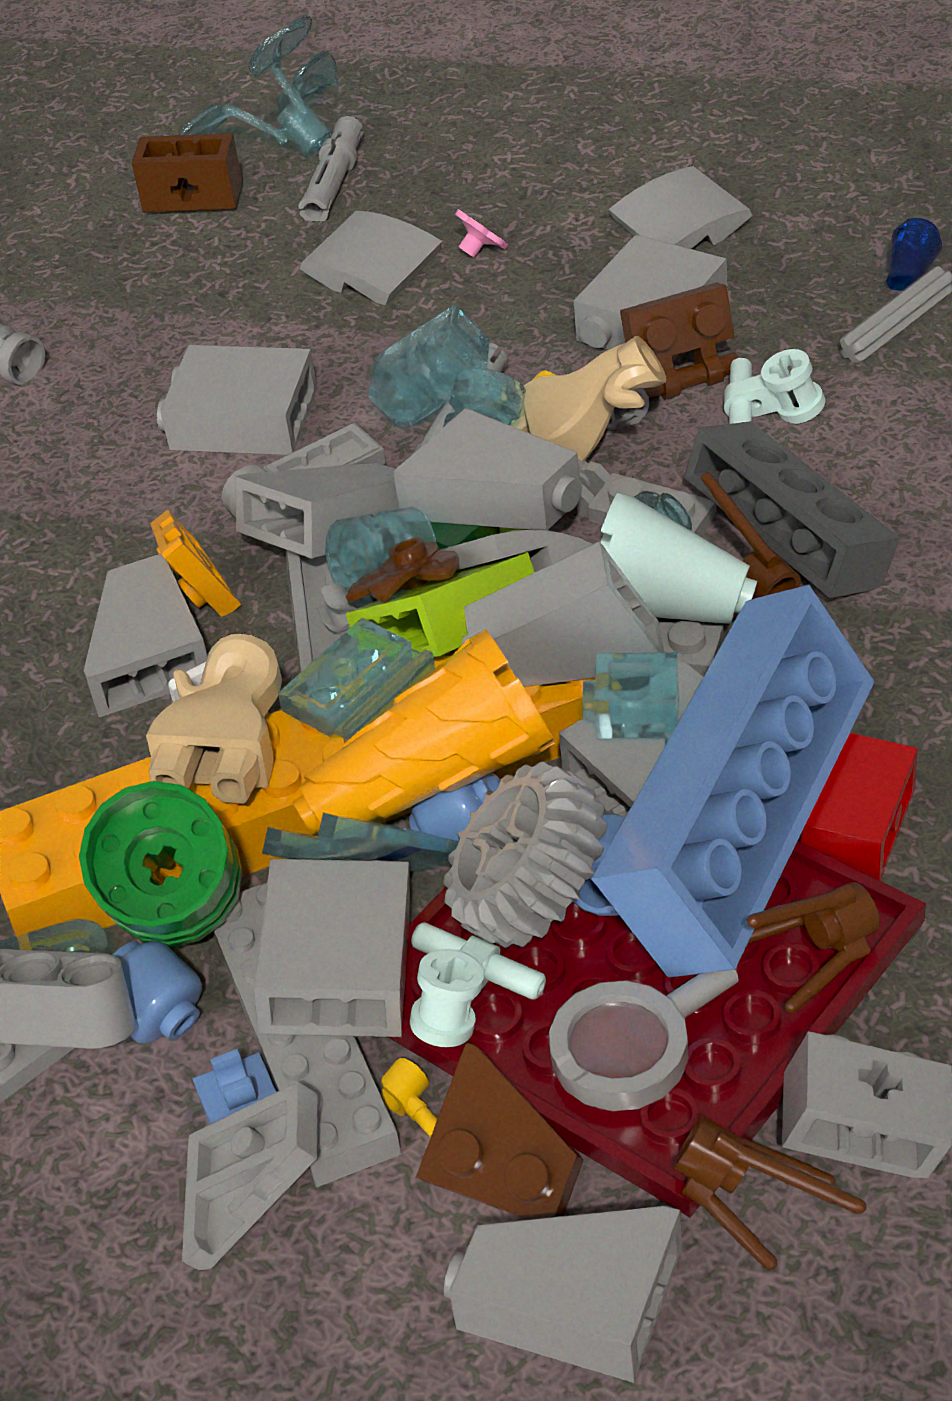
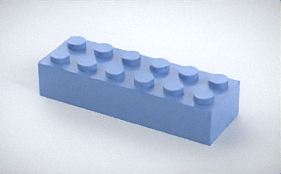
[591,585,874,977]

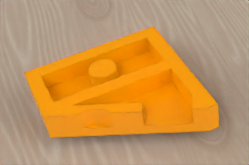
[150,509,242,617]

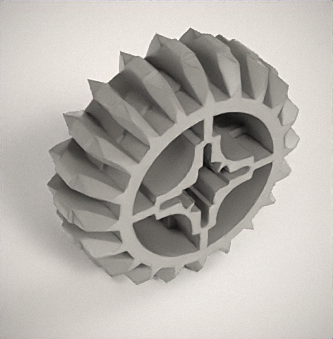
[443,761,608,948]

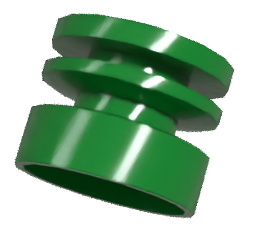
[79,781,243,947]

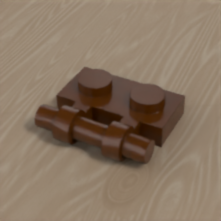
[620,282,739,401]

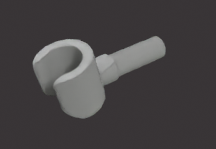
[317,583,367,632]

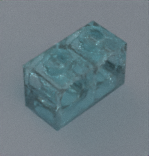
[368,304,490,428]

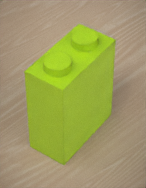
[345,552,535,671]

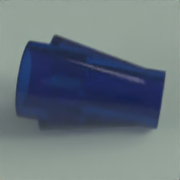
[886,218,942,291]

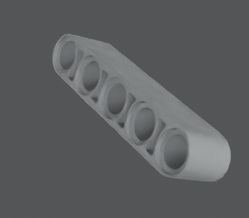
[0,949,137,1049]

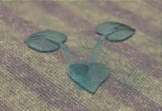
[178,14,338,158]

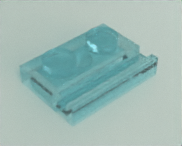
[278,618,435,743]

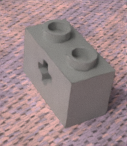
[782,1031,952,1178]

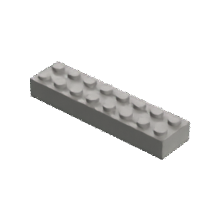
[212,882,402,1188]

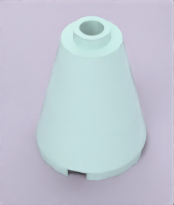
[601,493,758,624]

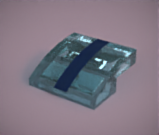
[262,813,459,871]

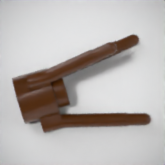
[701,472,801,599]
[747,881,880,1014]
[673,1115,867,1270]

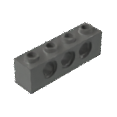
[684,421,900,598]

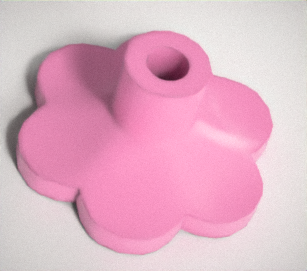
[455,209,509,258]

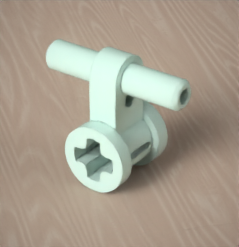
[724,349,825,424]
[410,922,546,1047]

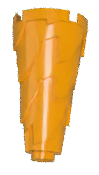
[293,629,556,837]

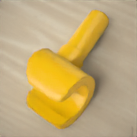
[381,1058,438,1138]

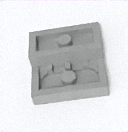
[608,166,753,249]
[300,211,442,306]
[440,530,593,572]

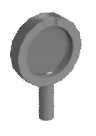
[549,969,739,1111]

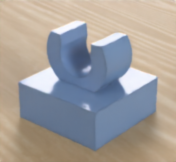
[192,1049,276,1124]

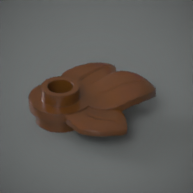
[346,537,459,602]

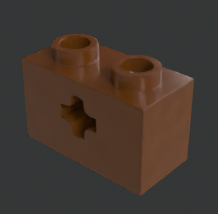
[132,133,243,212]

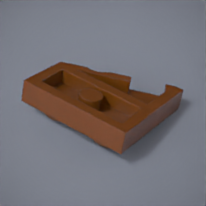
[416,1042,584,1220]

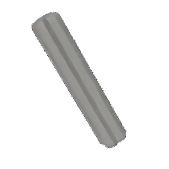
[839,266,952,363]

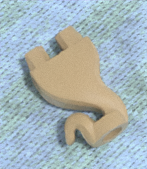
[503,336,666,461]
[146,634,282,803]

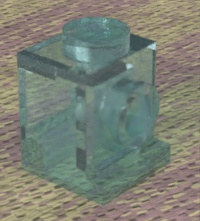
[583,652,680,746]

